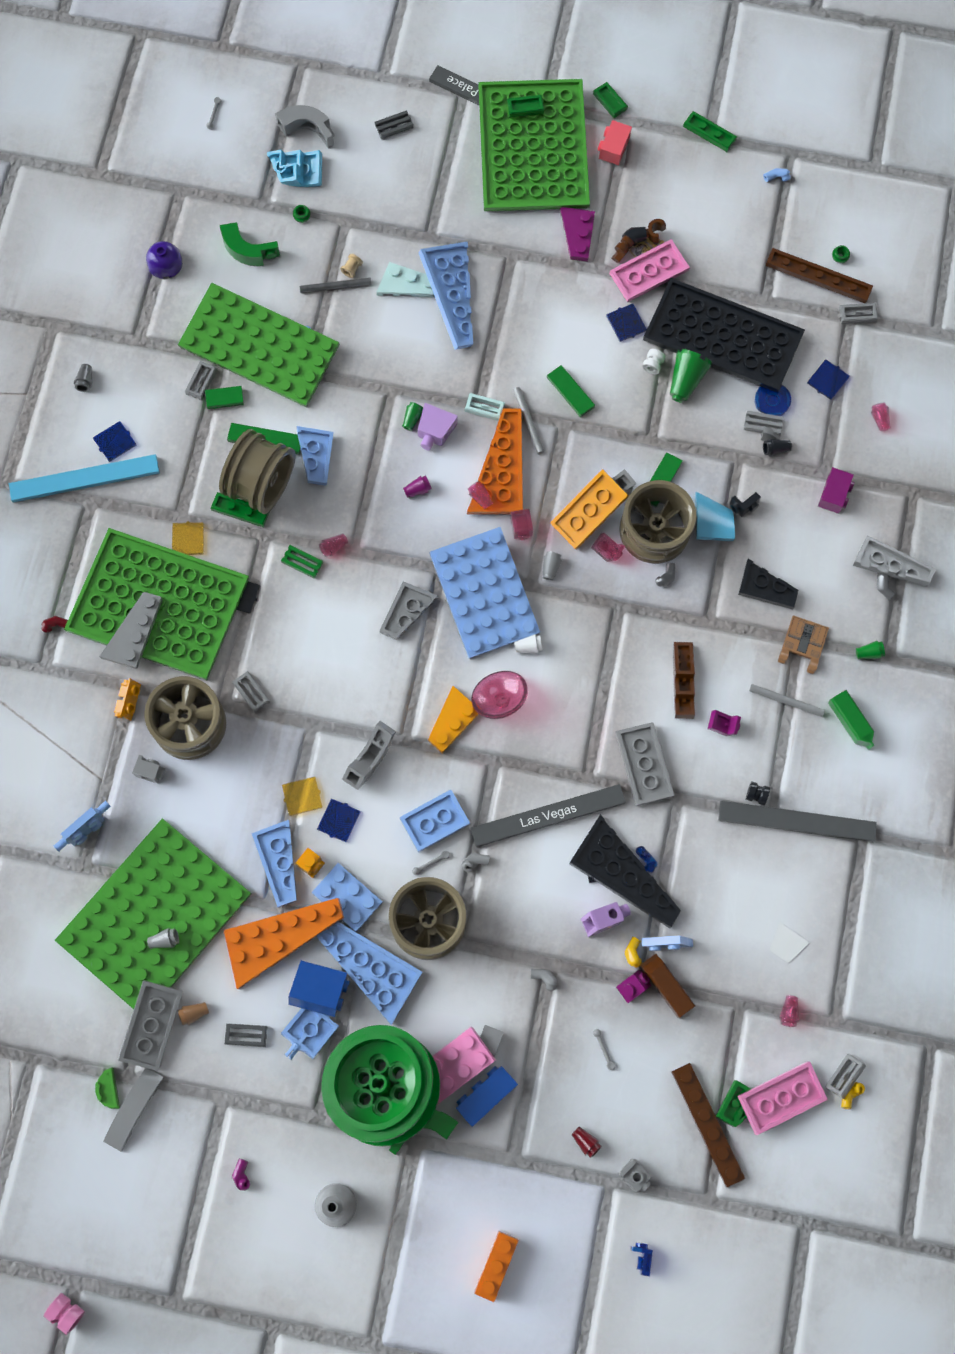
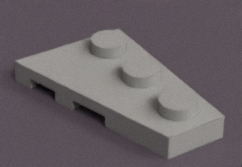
[380,581,438,640]

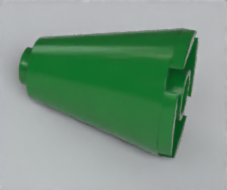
[670,349,712,403]

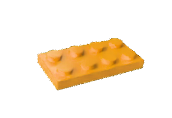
[550,469,629,550]

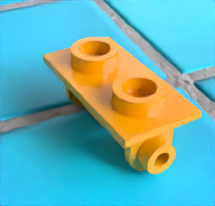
[114,678,141,721]

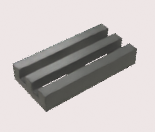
[375,110,413,139]
[224,1023,268,1047]

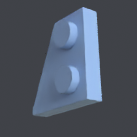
[642,935,693,951]

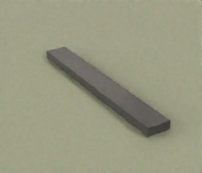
[718,801,877,842]

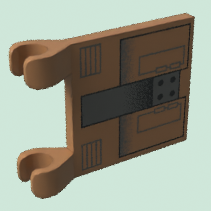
[778,615,829,674]

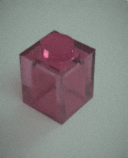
[510,509,533,540]

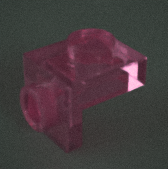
[591,533,625,562]

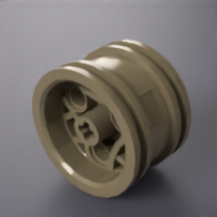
[219,429,296,514]

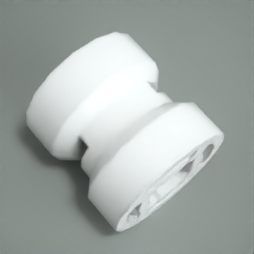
[642,349,666,375]

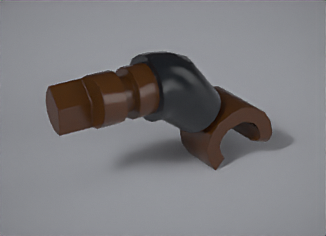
[611,219,666,263]

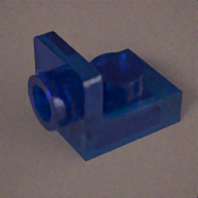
[630,1242,653,1277]

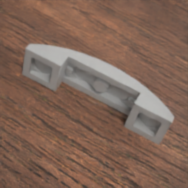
[103,1068,164,1152]

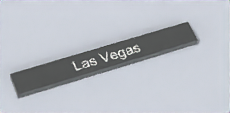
[470,784,626,847]

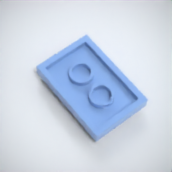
[400,790,470,853]
[312,863,383,932]

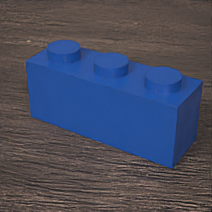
[456,1066,518,1127]

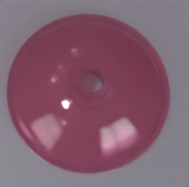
[471,671,528,719]

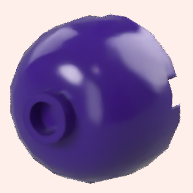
[146,241,183,279]

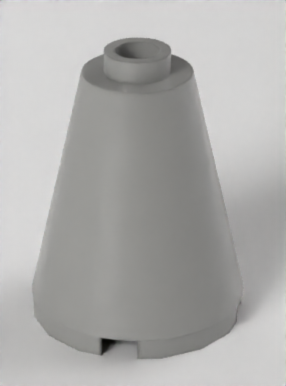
[315,1184,356,1227]

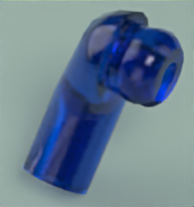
[636,846,658,873]

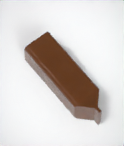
[640,954,695,1018]

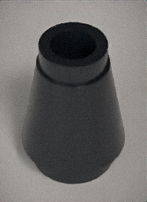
[763,438,792,457]

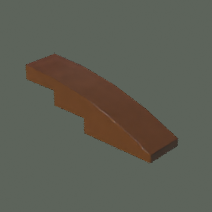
[673,642,695,719]

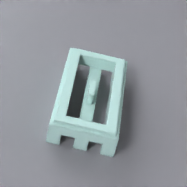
[465,393,505,421]

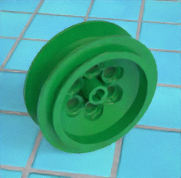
[322,1025,440,1147]

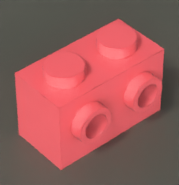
[598,120,632,165]

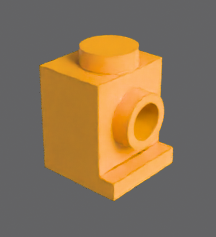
[296,848,325,878]

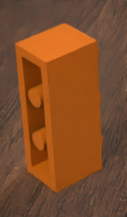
[474,1231,519,1302]

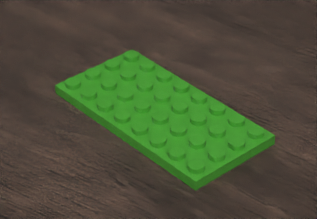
[178,282,340,408]

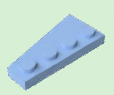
[252,820,297,908]

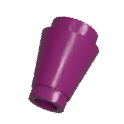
[403,475,432,498]

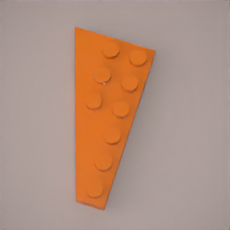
[467,409,523,515]
[224,898,344,989]

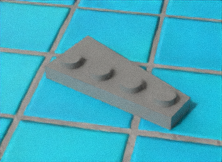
[853,536,936,586]
[99,592,163,669]

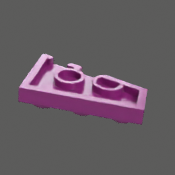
[560,207,595,262]

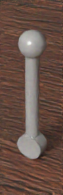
[206,97,221,129]
[412,851,449,875]
[593,1029,615,1070]

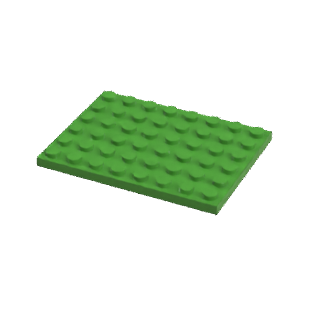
[478,79,590,211]
[64,528,249,680]
[55,818,251,1009]

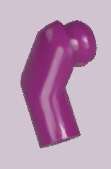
[232,1158,250,1191]

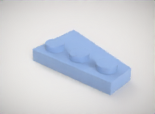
[296,426,334,486]

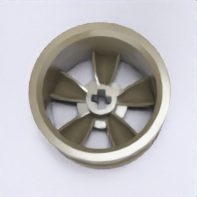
[619,480,696,564]
[144,676,226,760]
[389,877,466,960]

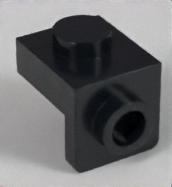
[729,492,761,517]

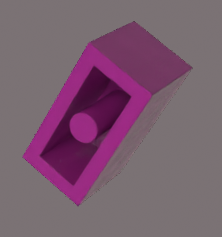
[818,467,855,514]

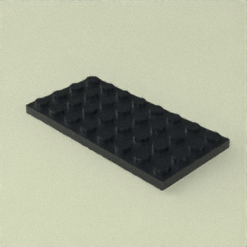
[643,278,805,393]

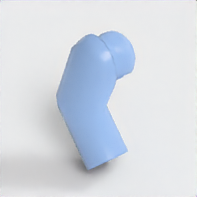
[763,168,791,182]

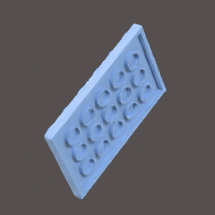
[429,527,540,659]

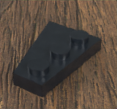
[738,558,799,610]

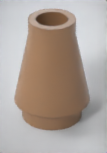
[177,1002,209,1026]

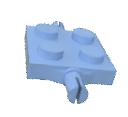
[53,800,111,852]
[281,1008,339,1060]

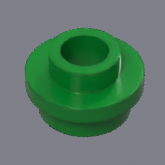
[293,205,311,223]
[832,245,850,263]

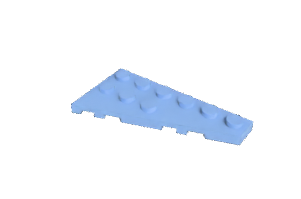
[418,241,473,350]
[316,922,423,1025]

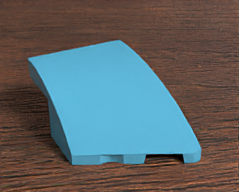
[267,150,322,187]
[695,492,735,541]

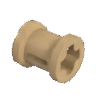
[340,254,363,278]

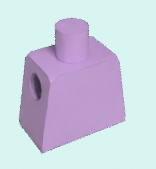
[418,403,458,450]
[581,902,631,937]

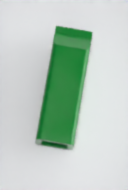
[828,690,874,750]

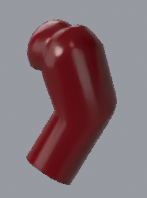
[41,616,68,633]

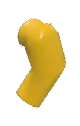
[625,936,642,968]
[841,1082,865,1109]

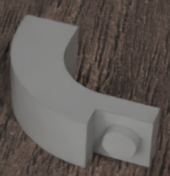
[275,105,334,148]
[342,721,396,790]

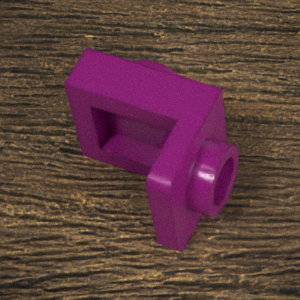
[707,710,741,736]
[616,969,652,1003]

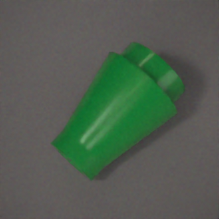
[402,402,423,431]
[856,640,885,659]

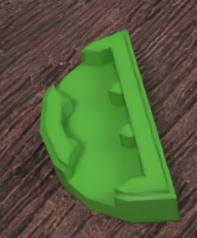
[95,1067,120,1109]

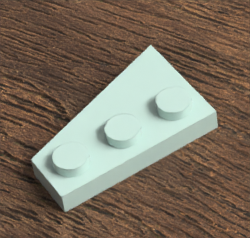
[377,262,434,297]

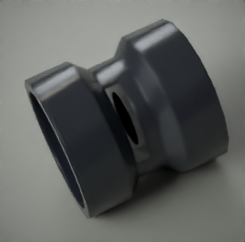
[745,781,770,806]

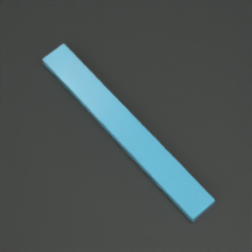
[9,454,160,503]

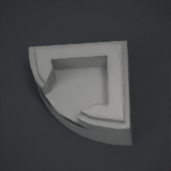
[761,427,780,441]

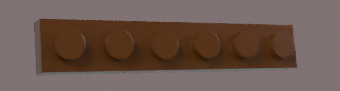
[765,248,873,303]
[671,1063,745,1188]

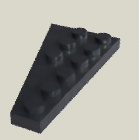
[569,814,681,928]

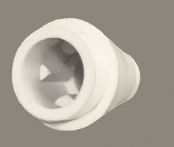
[515,634,543,653]

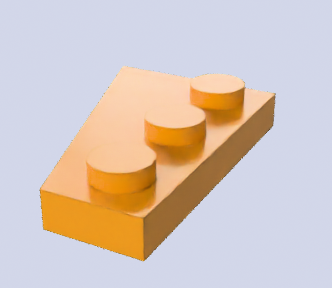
[428,686,481,754]

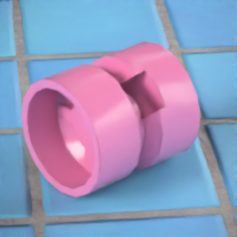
[43,1293,85,1335]

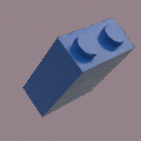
[288,960,350,1017]

